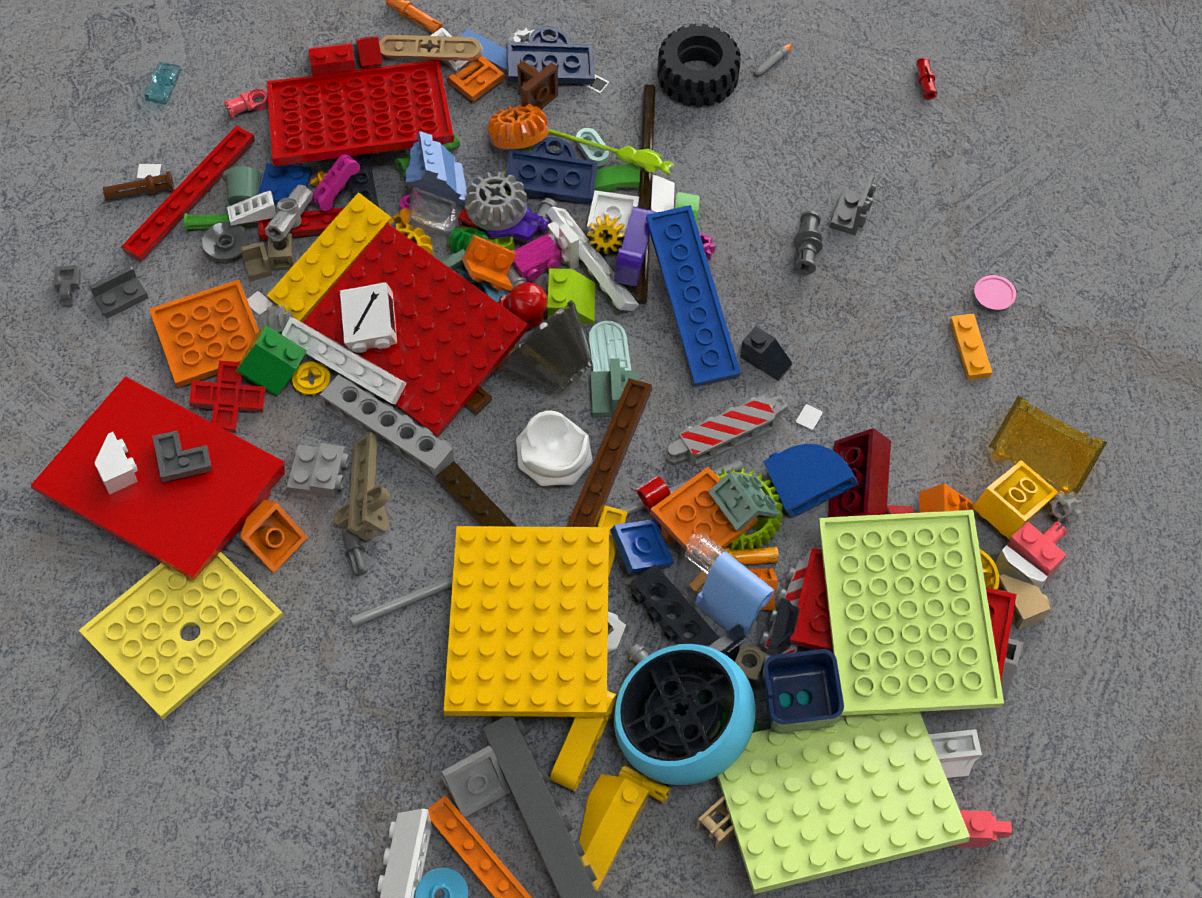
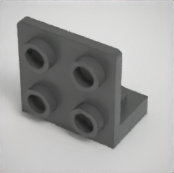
[830,174,877,236]

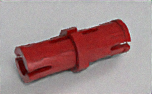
[916,58,938,100]

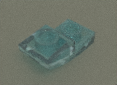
[144,62,181,105]

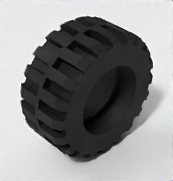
[657,24,741,107]

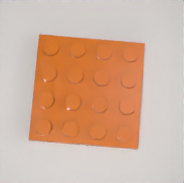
[149,280,259,388]

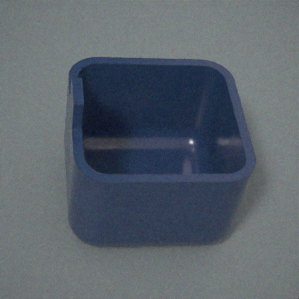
[762,649,844,733]

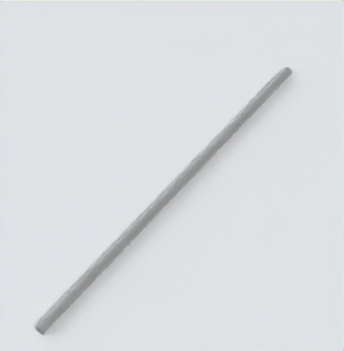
[350,460,743,627]

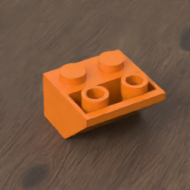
[919,483,974,513]

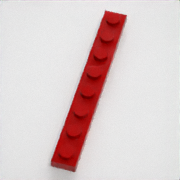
[122,125,255,261]

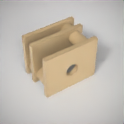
[696,796,735,851]

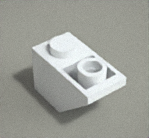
[95,432,138,495]

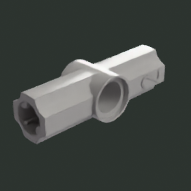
[265,185,313,242]

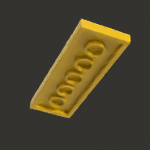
[267,192,394,322]

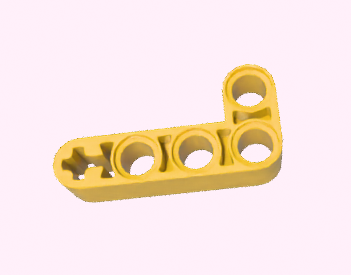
[550,690,617,792]

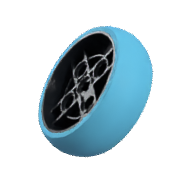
[614,644,756,785]

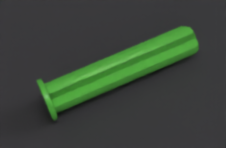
[184,213,254,232]

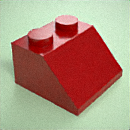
[309,42,356,75]

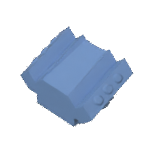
[406,131,466,207]

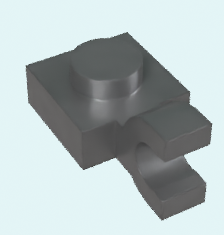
[54,265,81,307]

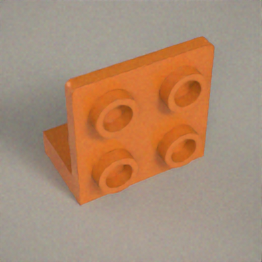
[462,234,516,291]

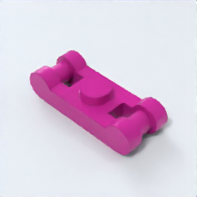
[312,154,360,211]

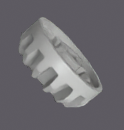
[464,172,527,231]

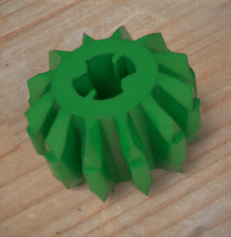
[448,226,488,253]

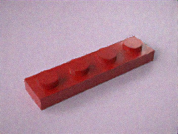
[258,207,345,241]

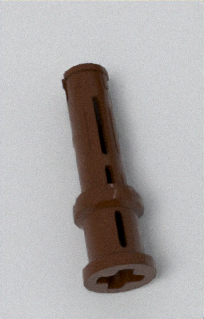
[103,171,175,201]

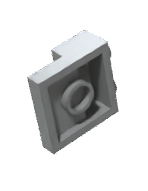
[287,443,350,498]

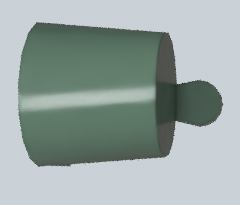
[222,166,261,214]

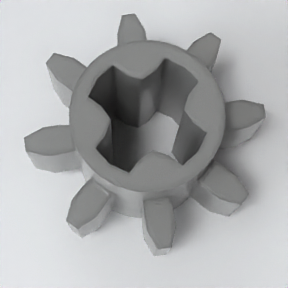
[262,305,292,332]
[1049,492,1082,522]

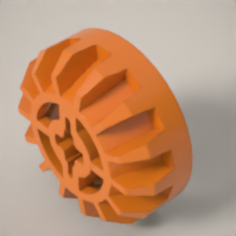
[487,104,549,150]

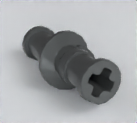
[793,211,823,275]

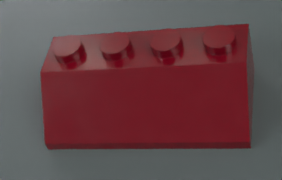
[828,428,891,518]

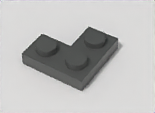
[153,431,212,482]

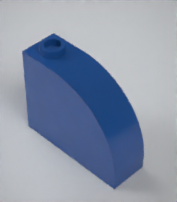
[763,444,859,518]

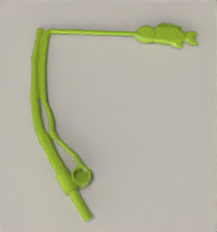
[486,129,674,251]

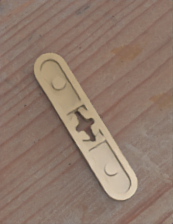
[379,35,483,61]

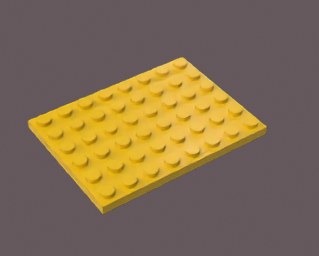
[444,526,609,717]

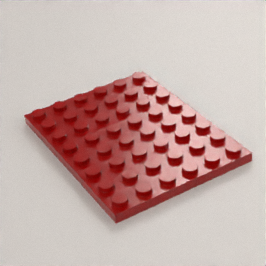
[267,60,454,166]
[302,223,530,437]

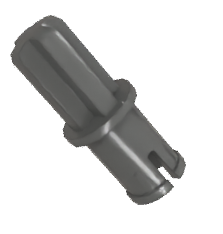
[342,527,368,576]

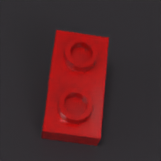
[635,476,671,530]

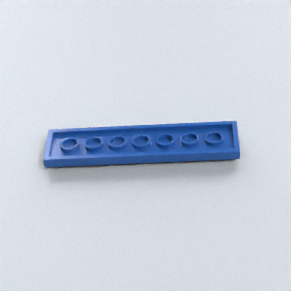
[646,205,741,387]

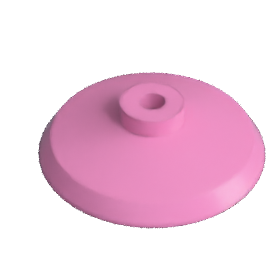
[974,275,1016,310]

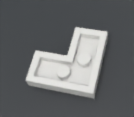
[547,221,579,269]

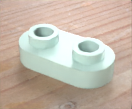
[576,128,609,166]

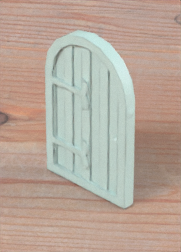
[588,321,631,372]

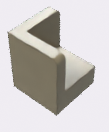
[241,242,273,281]

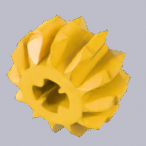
[587,214,626,254]

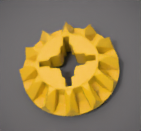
[292,361,331,397]

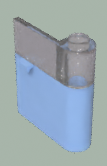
[674,533,775,644]

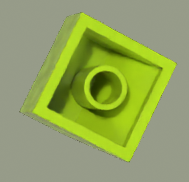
[547,268,596,324]

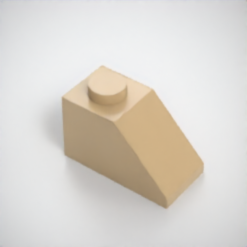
[997,574,1051,630]

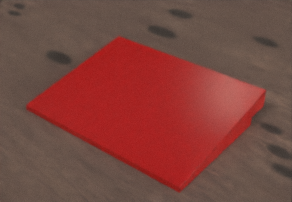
[31,376,285,580]

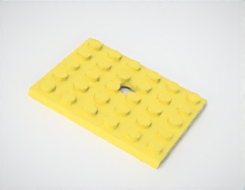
[79,552,284,720]

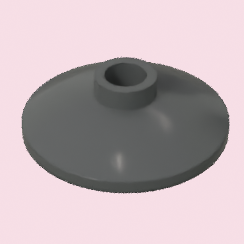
[202,222,249,261]

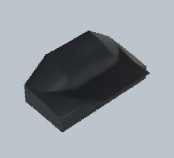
[767,598,800,656]
[708,624,747,661]

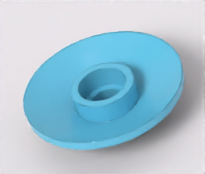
[414,867,468,898]

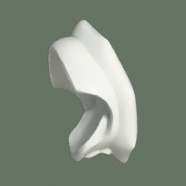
[516,411,593,486]

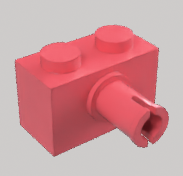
[1007,522,1067,580]

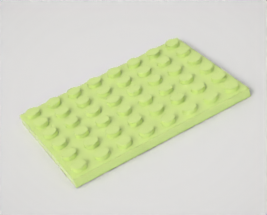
[819,510,1004,716]
[717,712,970,894]

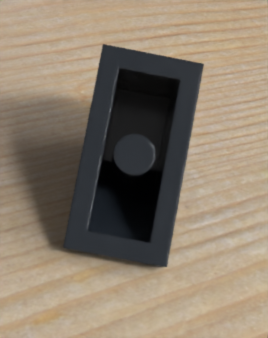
[740,326,792,381]

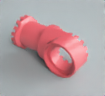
[223,88,268,119]

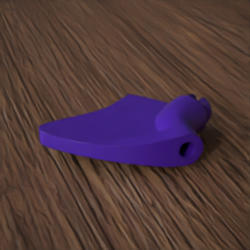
[487,206,549,241]

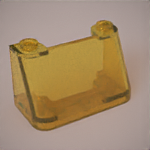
[989,396,1107,495]

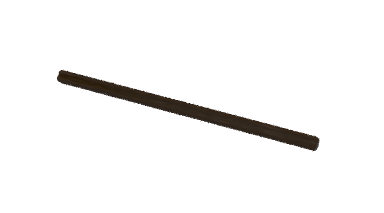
[635,84,656,304]

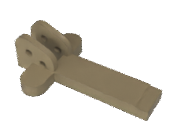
[333,432,390,541]

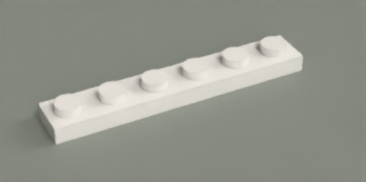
[546,207,639,311]
[282,317,407,404]

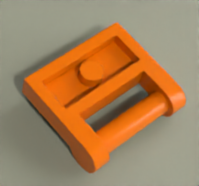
[446,55,505,102]

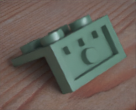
[708,472,779,531]

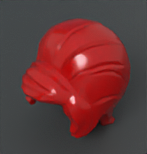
[498,282,548,329]

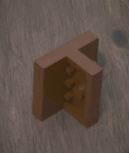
[517,61,558,110]

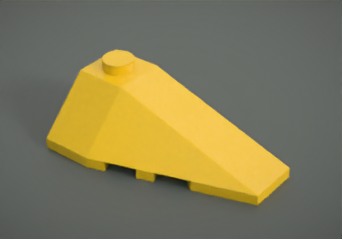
[579,774,649,891]

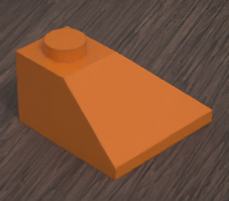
[240,500,308,573]

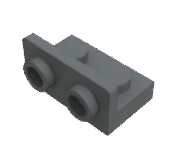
[89,266,149,319]

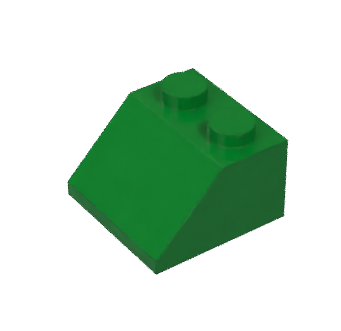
[235,325,307,397]

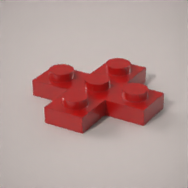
[189,360,266,433]

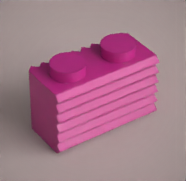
[512,234,562,282]

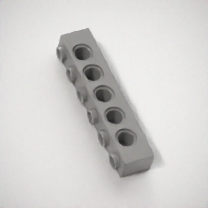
[320,375,454,481]

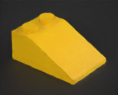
[972,461,1059,540]

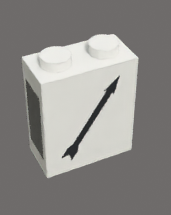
[340,282,397,353]

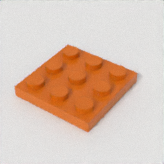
[651,467,758,566]

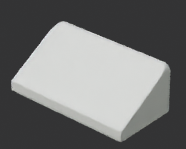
[651,175,675,213]

